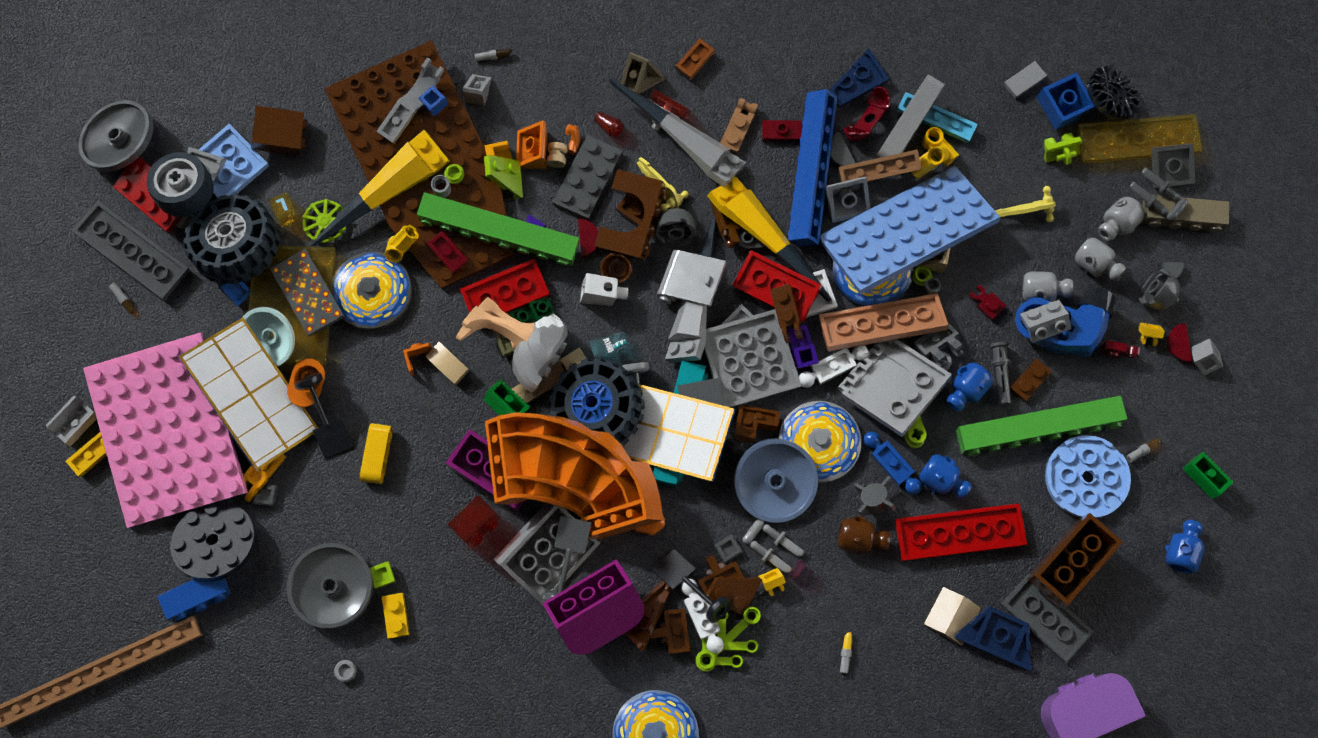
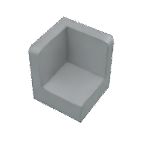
[1191,338,1223,376]

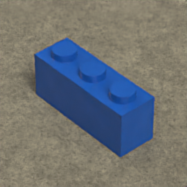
[157,578,231,623]

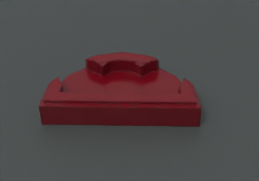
[578,219,598,259]
[1167,322,1192,363]

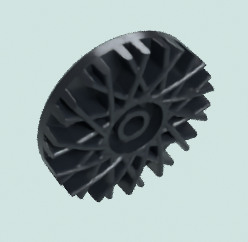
[1087,65,1140,121]

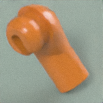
[565,124,580,155]
[635,517,665,535]

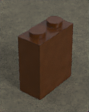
[251,105,307,156]

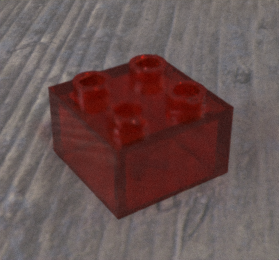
[447,495,500,548]

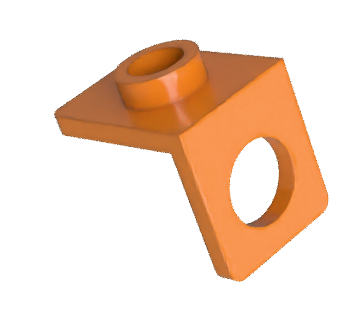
[403,343,433,376]

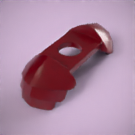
[844,87,891,142]

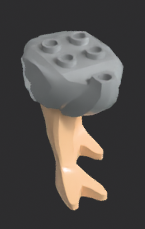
[456,297,568,392]

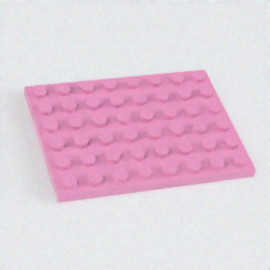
[83,332,248,528]

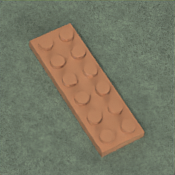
[819,293,948,351]

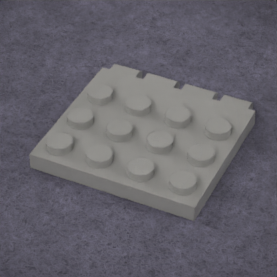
[838,339,952,437]

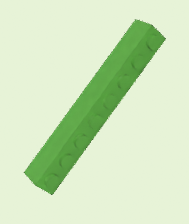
[417,192,580,266]
[956,396,1127,456]

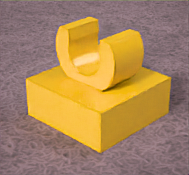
[1139,322,1165,346]
[759,568,786,596]

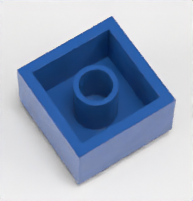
[1036,72,1095,131]

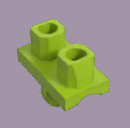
[1044,133,1082,165]

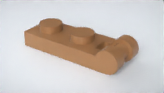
[720,98,759,154]

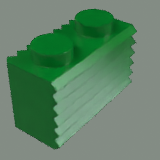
[483,379,530,416]
[1182,452,1233,499]

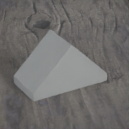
[463,74,491,106]

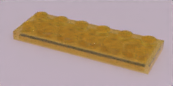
[1077,114,1202,164]

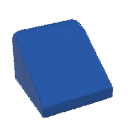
[418,85,448,116]

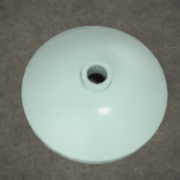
[243,307,295,366]

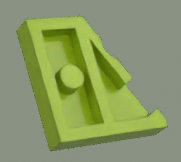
[484,155,523,199]

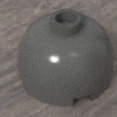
[656,208,696,247]
[1139,269,1180,311]

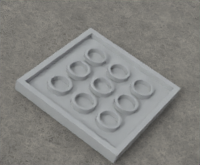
[704,309,801,408]

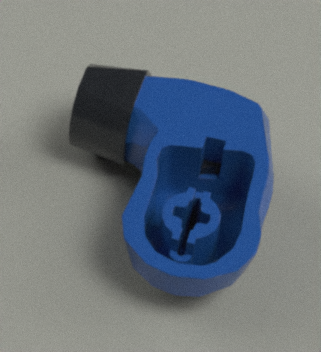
[1015,287,1116,357]

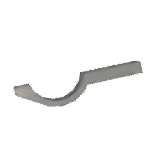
[377,57,444,144]

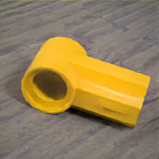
[922,127,959,167]
[911,146,949,179]
[384,225,419,263]

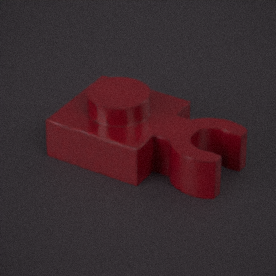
[969,285,1007,321]
[1100,340,1140,359]

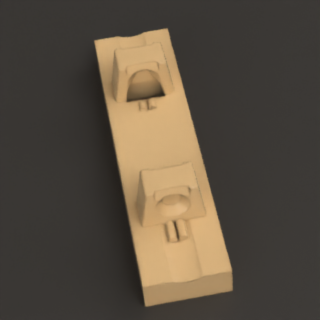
[512,347,587,405]

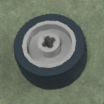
[146,152,214,217]

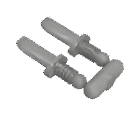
[743,519,805,573]

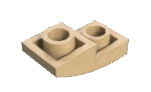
[425,342,470,385]

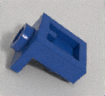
[220,281,253,306]

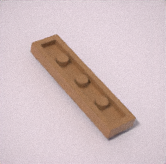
[839,149,922,182]

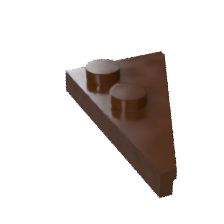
[624,581,672,652]

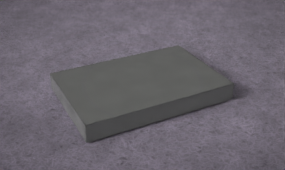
[678,378,731,440]

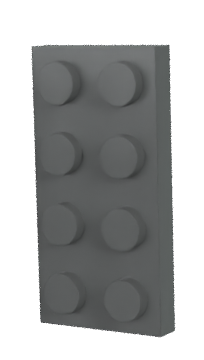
[553,135,623,221]

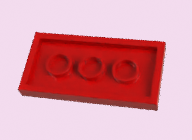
[113,157,181,233]
[732,250,822,322]
[460,258,550,313]

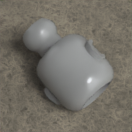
[1098,197,1145,241]
[1075,238,1126,281]
[1023,271,1073,302]

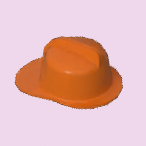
[287,358,325,407]

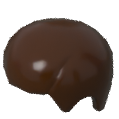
[600,253,633,284]

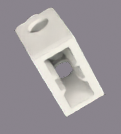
[580,273,628,306]

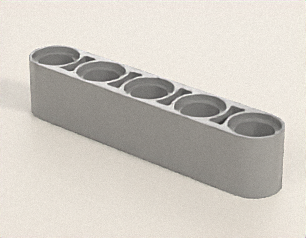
[876,74,945,158]

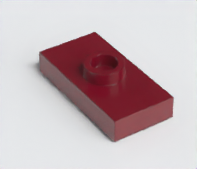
[762,120,802,141]
[427,231,469,275]

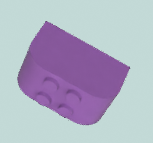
[1041,673,1146,738]

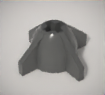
[855,476,896,517]

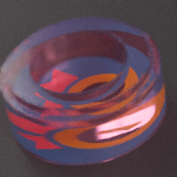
[788,559,806,580]

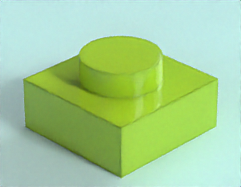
[370,561,396,589]

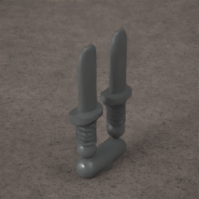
[1130,167,1188,221]

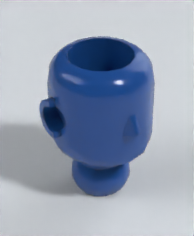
[946,363,993,412]
[919,454,972,499]
[1165,520,1205,574]

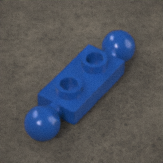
[864,431,922,495]

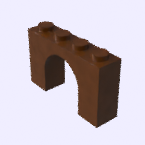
[594,169,668,262]

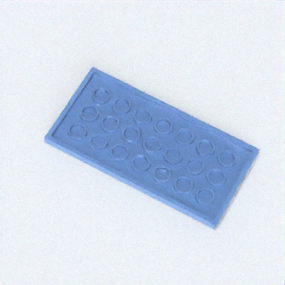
[819,166,1000,295]

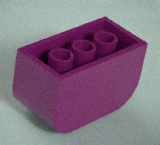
[542,559,644,655]

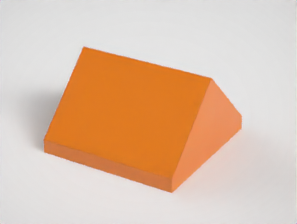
[516,120,548,169]

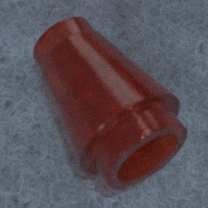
[594,111,624,137]

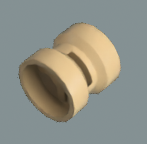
[546,142,568,168]

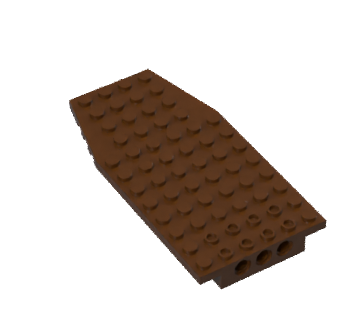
[324,40,515,289]

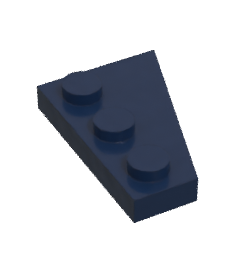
[829,48,889,109]

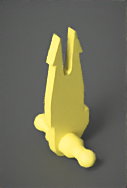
[637,157,689,212]
[995,186,1056,222]

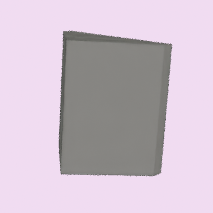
[825,176,870,223]

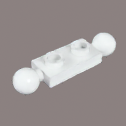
[799,345,869,388]
[681,579,724,654]

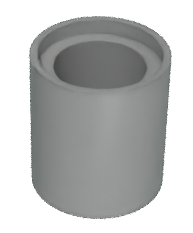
[431,175,451,198]

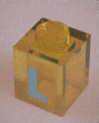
[269,192,300,227]

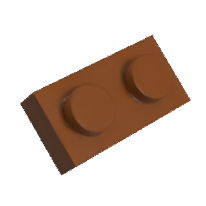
[675,38,715,80]

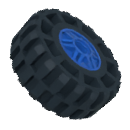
[548,358,645,445]

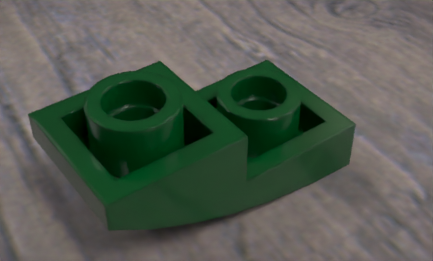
[508,296,555,323]

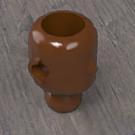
[838,516,891,556]

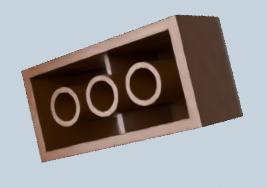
[1027,513,1123,609]

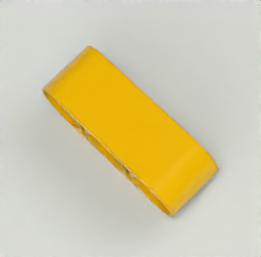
[360,423,393,484]

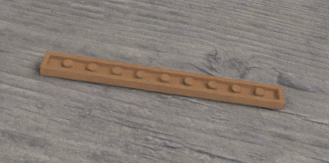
[0,616,202,729]

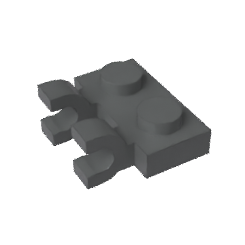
[913,323,964,368]

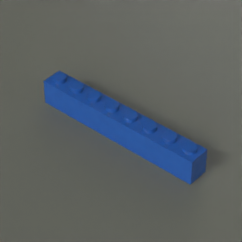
[788,89,837,247]

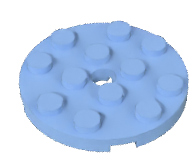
[1045,435,1131,518]

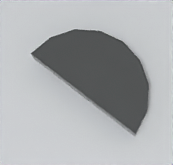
[830,132,856,166]

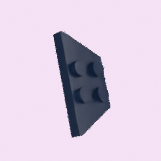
[954,606,1032,671]

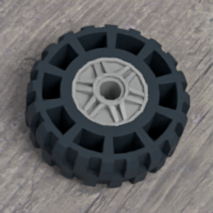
[183,194,280,285]

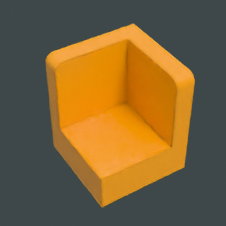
[484,141,512,159]

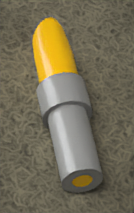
[840,632,852,674]

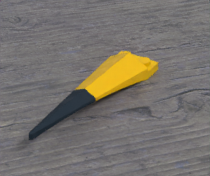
[311,130,450,246]
[707,177,832,302]

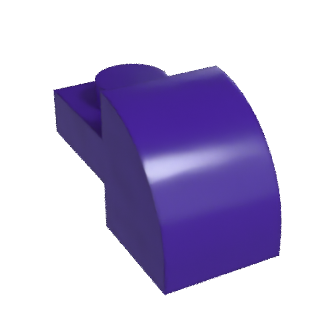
[788,324,819,369]

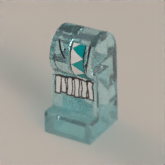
[589,332,630,360]

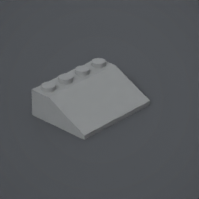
[493,503,600,605]

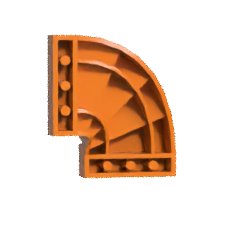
[485,413,664,539]

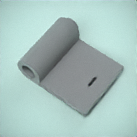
[657,250,727,307]

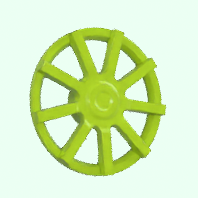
[302,199,346,243]

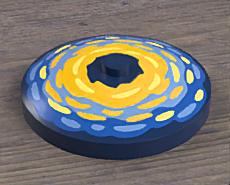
[832,260,913,307]

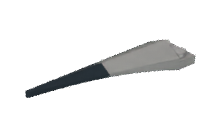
[610,78,746,187]
[665,215,717,363]

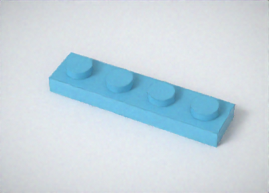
[897,92,978,143]

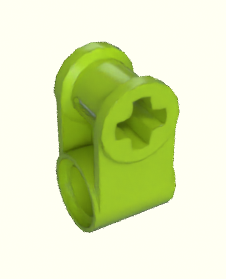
[904,416,927,449]

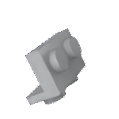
[1020,300,1071,343]
[46,396,97,447]

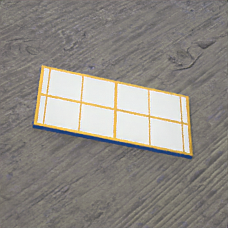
[178,317,318,471]
[621,384,735,482]

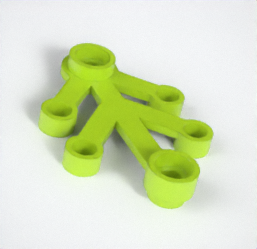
[696,607,761,672]

